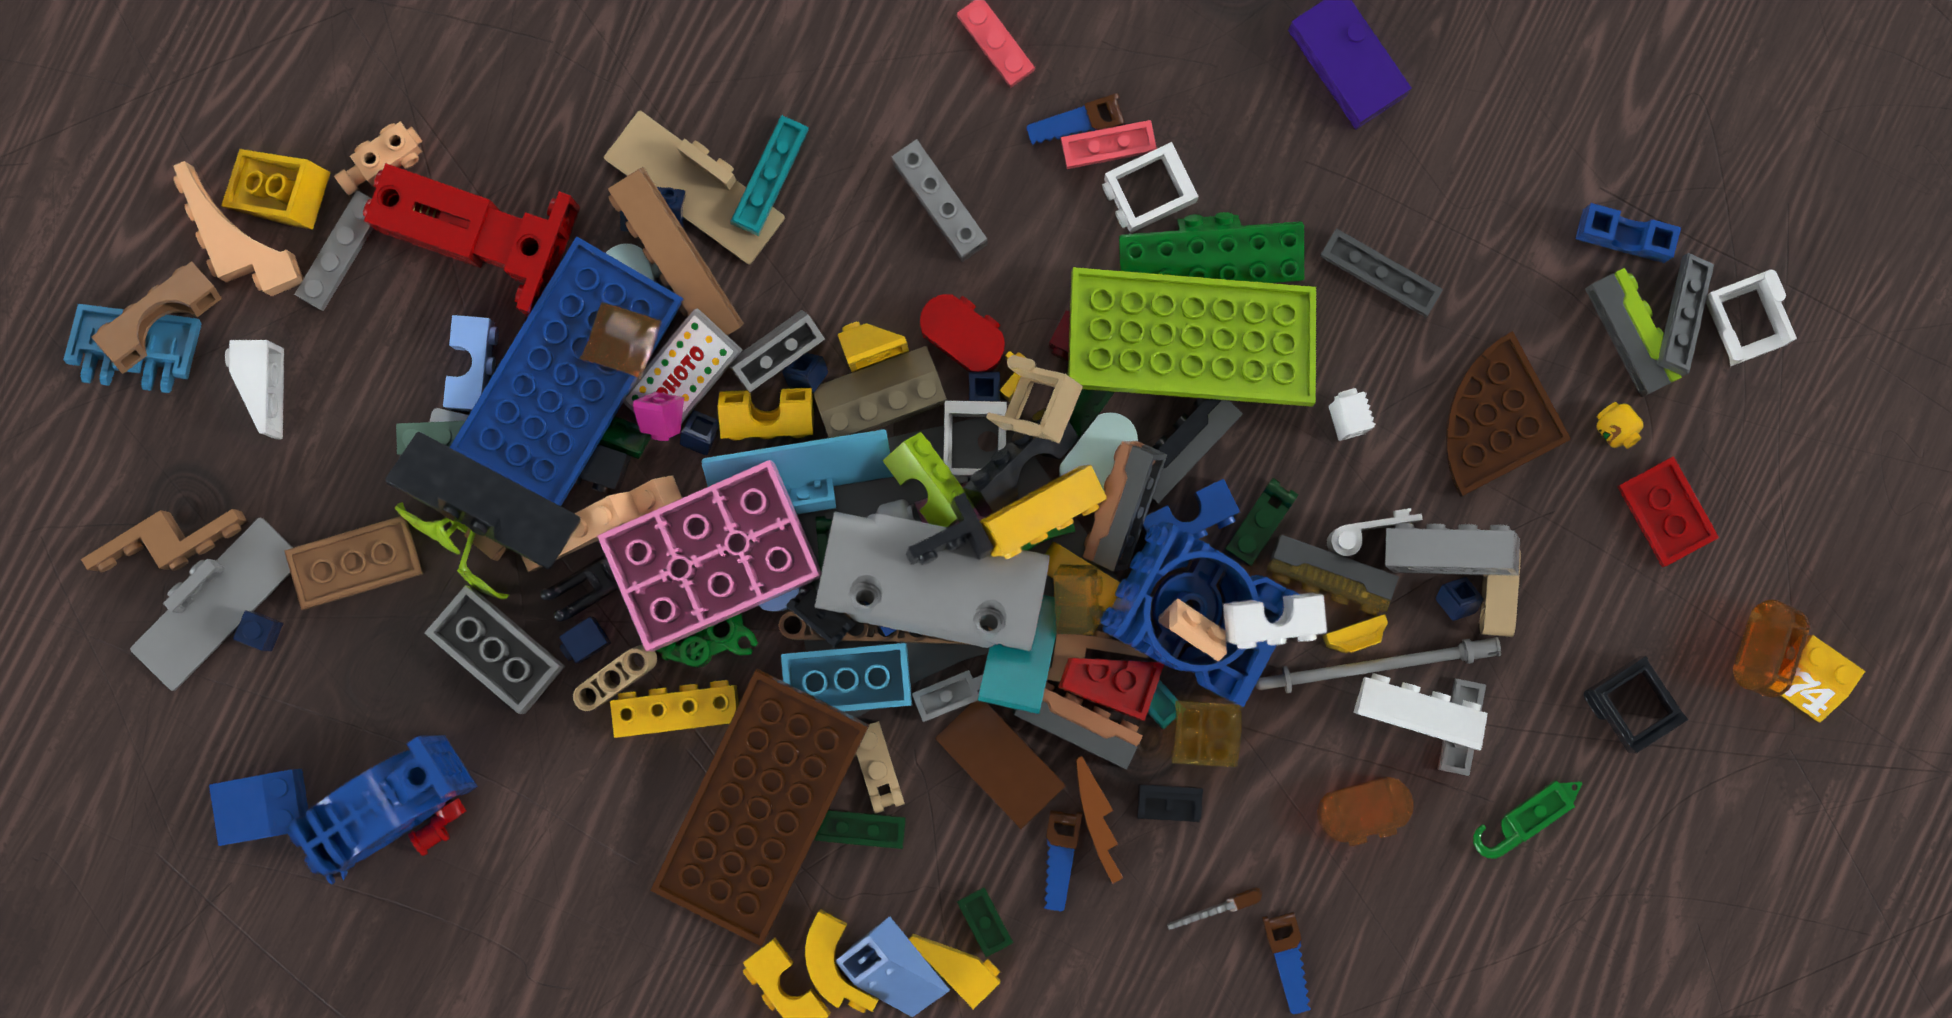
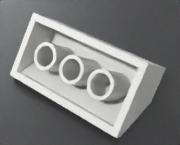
[1353,673,1487,750]

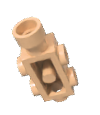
[334,122,423,196]

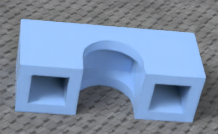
[443,315,499,412]

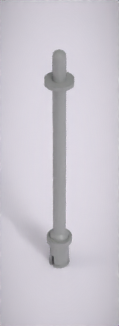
[1255,636,1501,693]

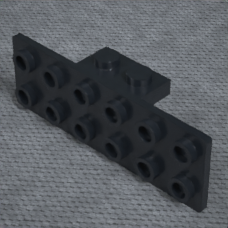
[385,432,580,569]

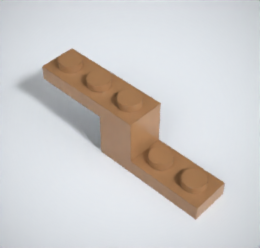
[81,509,248,573]
[1047,626,1148,682]

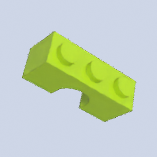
[882,432,975,528]

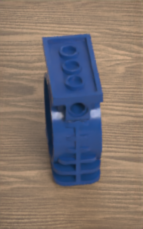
[1100,522,1299,707]
[288,735,478,876]

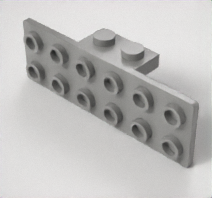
[130,517,293,691]

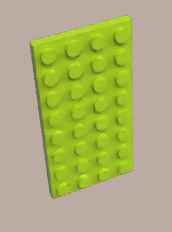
[1068,267,1316,407]

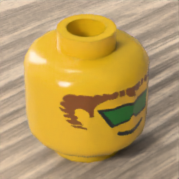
[1596,402,1643,449]

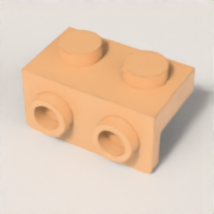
[1158,598,1227,661]

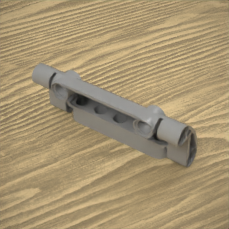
[815,511,1050,651]

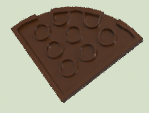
[1446,331,1571,497]

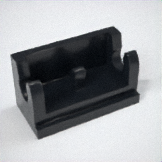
[786,583,856,648]
[1137,784,1203,822]

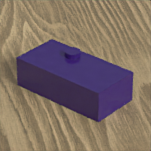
[1288,0,1412,130]

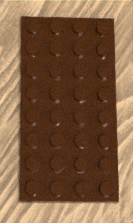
[650,669,870,947]

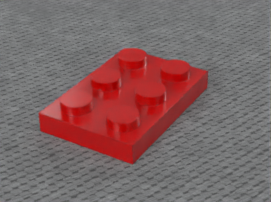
[1617,456,1719,567]

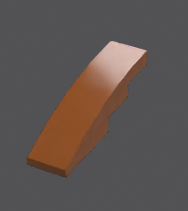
[1076,756,1123,884]

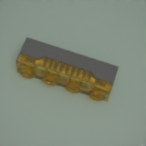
[1266,535,1399,616]

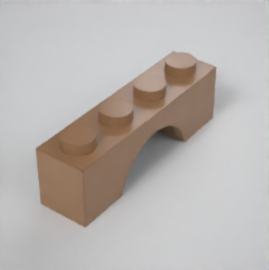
[92,261,222,374]

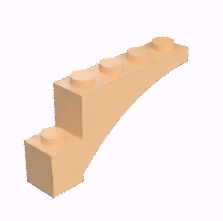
[173,161,304,296]
[522,475,682,572]

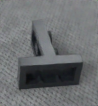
[906,492,993,565]

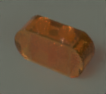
[1733,600,1810,698]
[1317,777,1414,846]

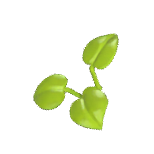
[395,502,510,599]

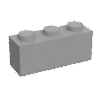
[729,310,825,393]

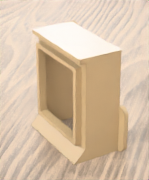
[986,355,1083,444]

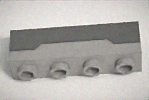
[892,139,987,262]

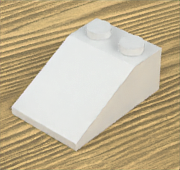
[225,340,284,439]

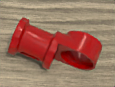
[408,798,467,856]

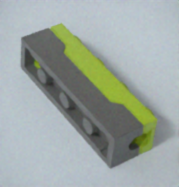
[1585,268,1682,397]

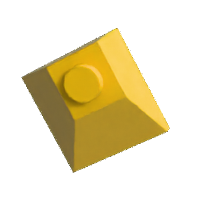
[838,322,909,372]

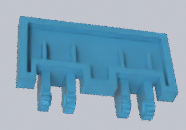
[63,304,202,393]

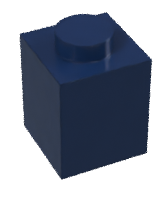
[233,610,284,651]
[559,616,611,663]

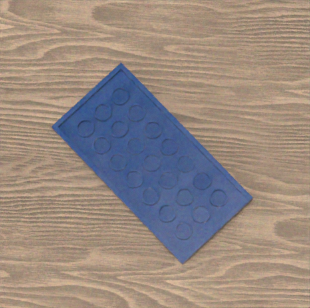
[449,236,683,506]

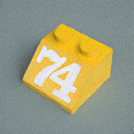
[1767,635,1865,722]

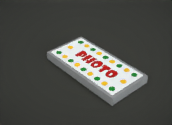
[623,308,742,424]

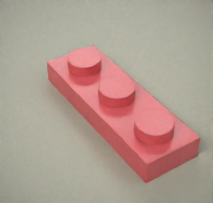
[957,0,1035,88]
[1061,120,1157,169]

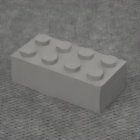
[1385,523,1520,576]
[425,585,566,714]

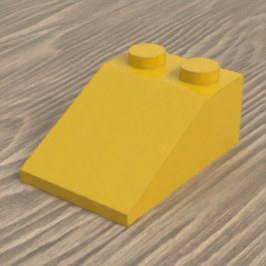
[221,149,331,230]

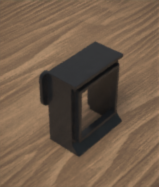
[1584,656,1689,753]

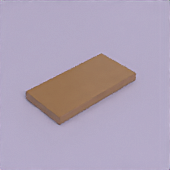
[284,516,423,610]

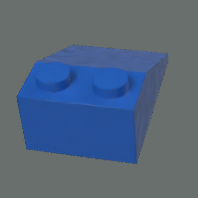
[209,769,309,846]

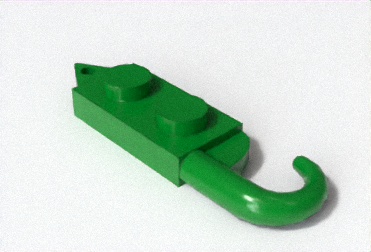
[1473,781,1582,859]

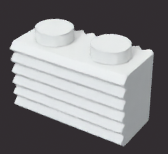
[1329,388,1375,441]

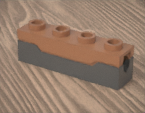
[1083,441,1167,571]
[1014,682,1143,769]

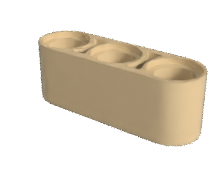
[1479,551,1521,637]
[573,645,657,711]

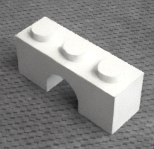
[1223,593,1327,649]

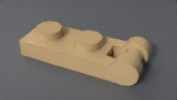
[856,721,905,814]

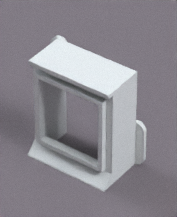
[1706,270,1797,367]

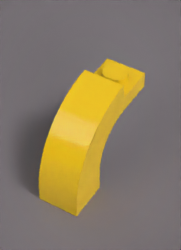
[805,909,879,1013]

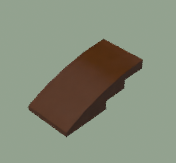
[935,701,1066,829]

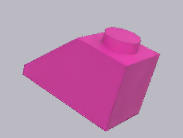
[633,392,684,441]

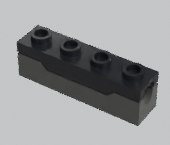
[1152,398,1243,506]

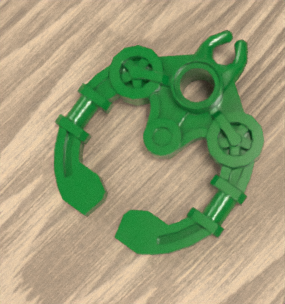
[656,613,758,668]

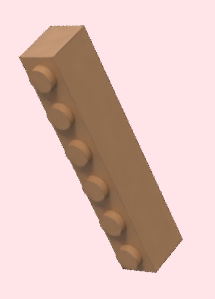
[608,167,744,336]

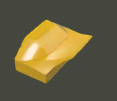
[1322,614,1388,653]

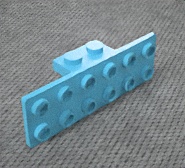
[702,429,893,514]

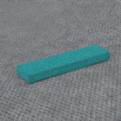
[730,115,809,237]

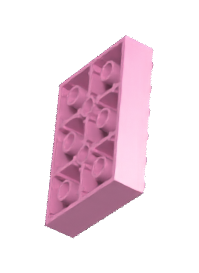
[597,460,822,652]

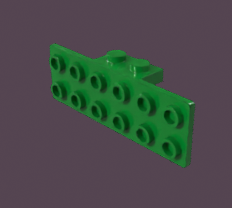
[1119,212,1305,283]

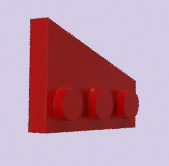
[1058,658,1164,721]

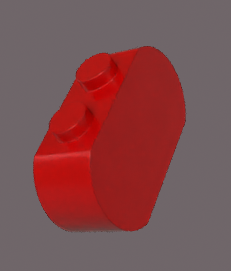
[920,294,1005,372]

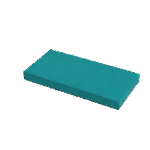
[978,595,1064,714]

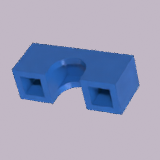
[1575,203,1681,263]
[1142,479,1240,539]

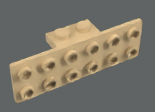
[604,111,785,265]

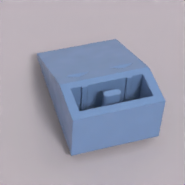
[835,916,950,1017]

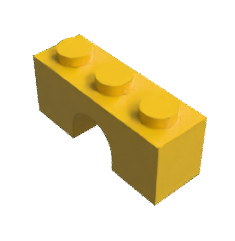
[717,388,814,440]
[743,937,831,1018]

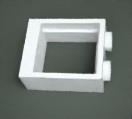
[1102,142,1198,234]
[944,401,1007,483]

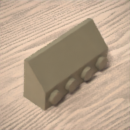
[813,346,947,438]

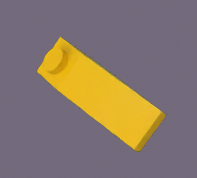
[909,934,1000,1009]

